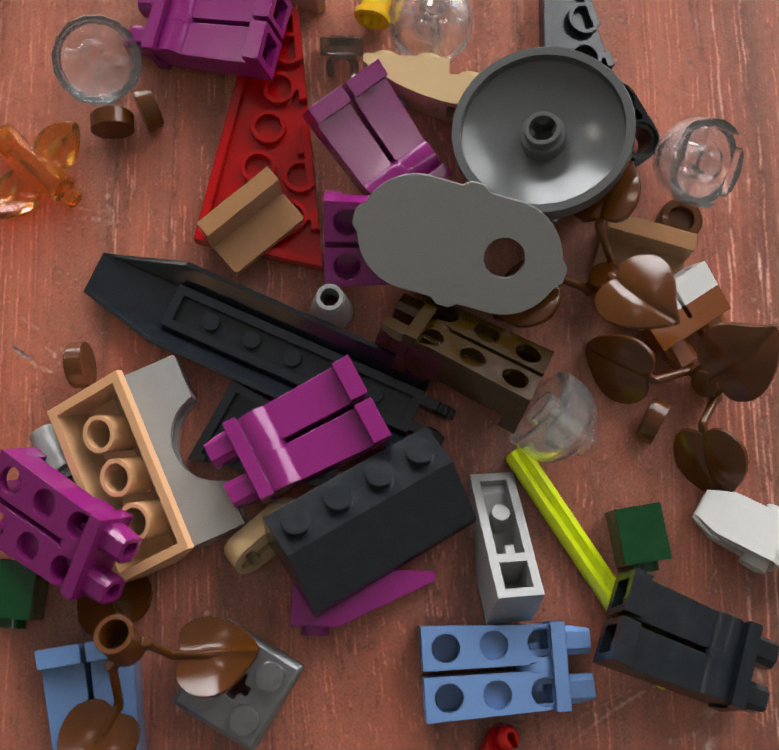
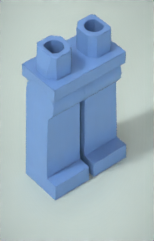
[418,620,596,724]
[34,641,147,750]

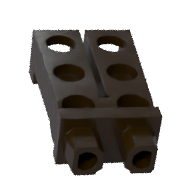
[375,293,554,434]

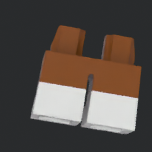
[638,261,731,369]

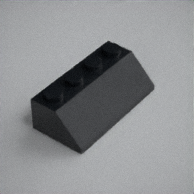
[263,426,476,618]

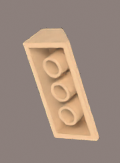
[47,370,194,583]

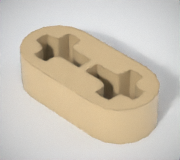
[224,497,294,574]

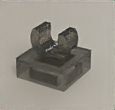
[320,35,364,77]

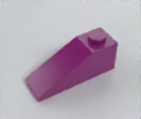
[290,570,435,636]

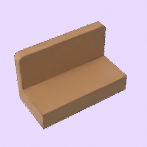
[196,167,304,275]
[591,215,699,274]

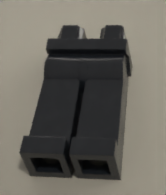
[593,568,779,713]

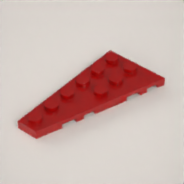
[193,8,324,272]

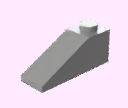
[468,472,545,625]

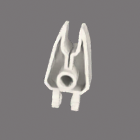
[691,490,779,575]

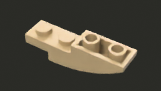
[363,50,479,122]

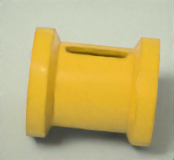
[353,0,392,30]

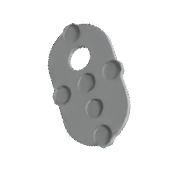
[352,173,568,315]

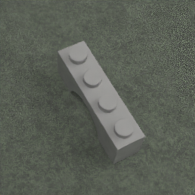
[125,355,248,549]

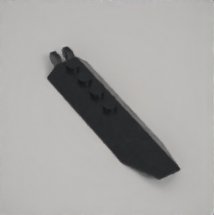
[83,253,456,448]

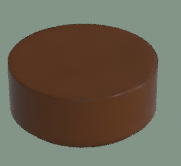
[131,85,164,132]
[90,106,135,139]
[655,199,703,234]
[63,342,97,388]
[635,398,671,445]

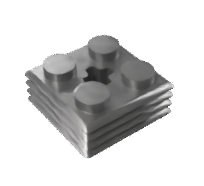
[173,618,304,750]

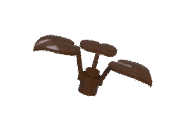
[492,160,680,330]
[585,322,779,492]
[57,576,259,750]

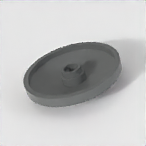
[452,47,636,219]

